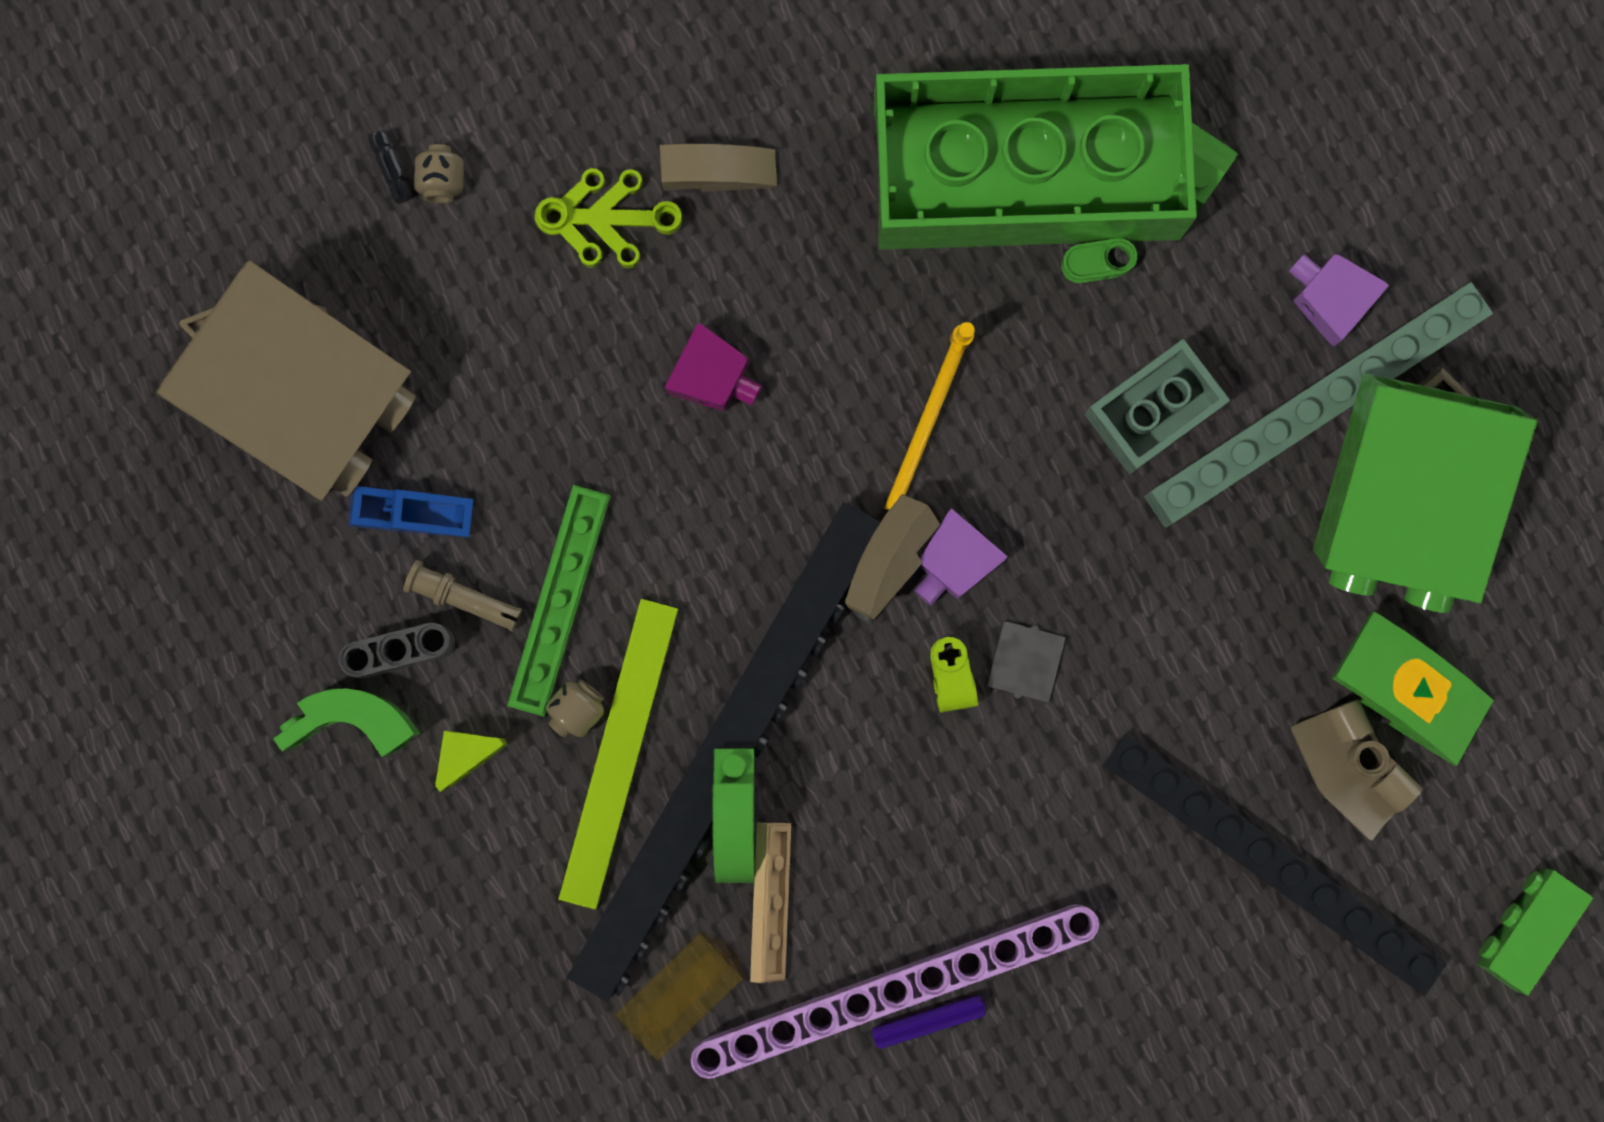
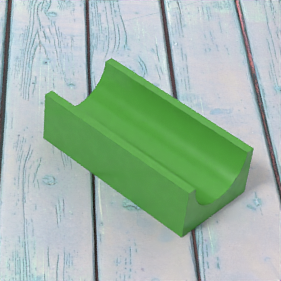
[873,64,1197,250]

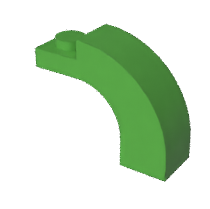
[273,689,421,757]
[713,749,755,883]

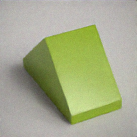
[435,731,508,792]

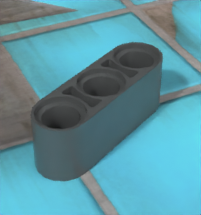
[339,623,455,678]

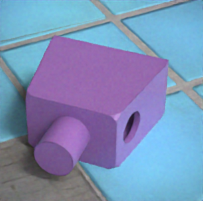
[1288,254,1389,347]
[914,508,1008,606]

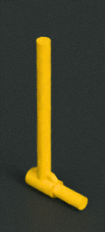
[884,322,975,511]

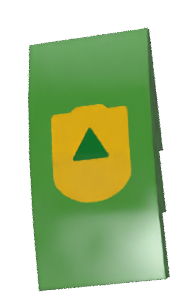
[1331,611,1494,766]

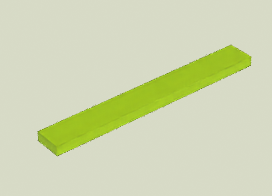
[558,599,679,910]

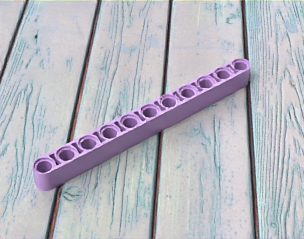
[691,904,1099,1079]

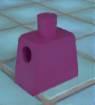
[665,323,762,412]

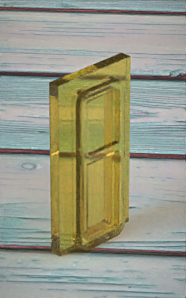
[615,933,743,1061]

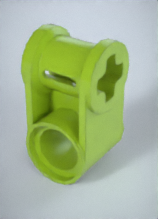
[930,637,978,713]

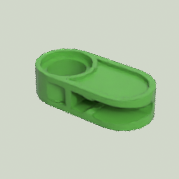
[1061,238,1137,283]

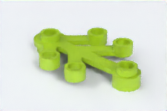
[535,168,683,268]

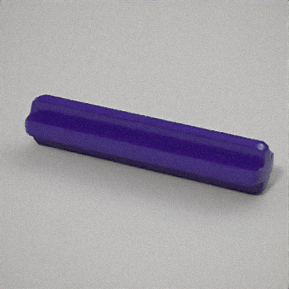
[872,995,986,1049]

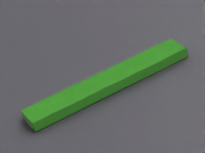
[507,485,611,717]

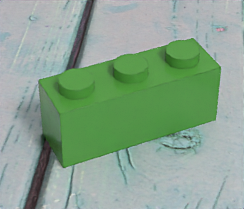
[1477,868,1593,996]

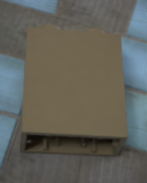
[156,260,416,501]

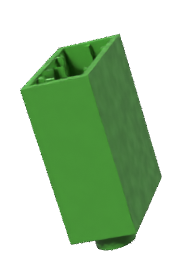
[1313,373,1537,613]

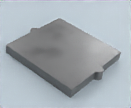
[987,621,1066,703]

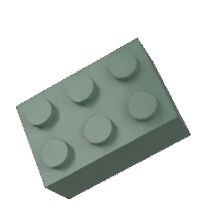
[1084,339,1230,475]

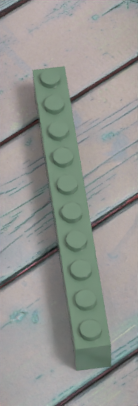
[1144,282,1493,528]

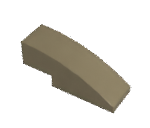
[660,144,777,192]
[845,494,940,620]

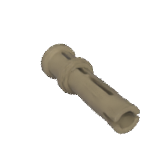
[403,560,522,632]

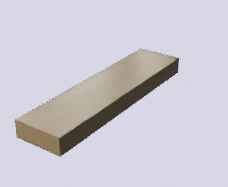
[750,823,791,983]

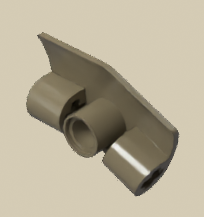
[1291,698,1423,840]

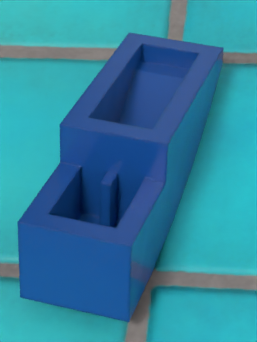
[348,486,473,538]

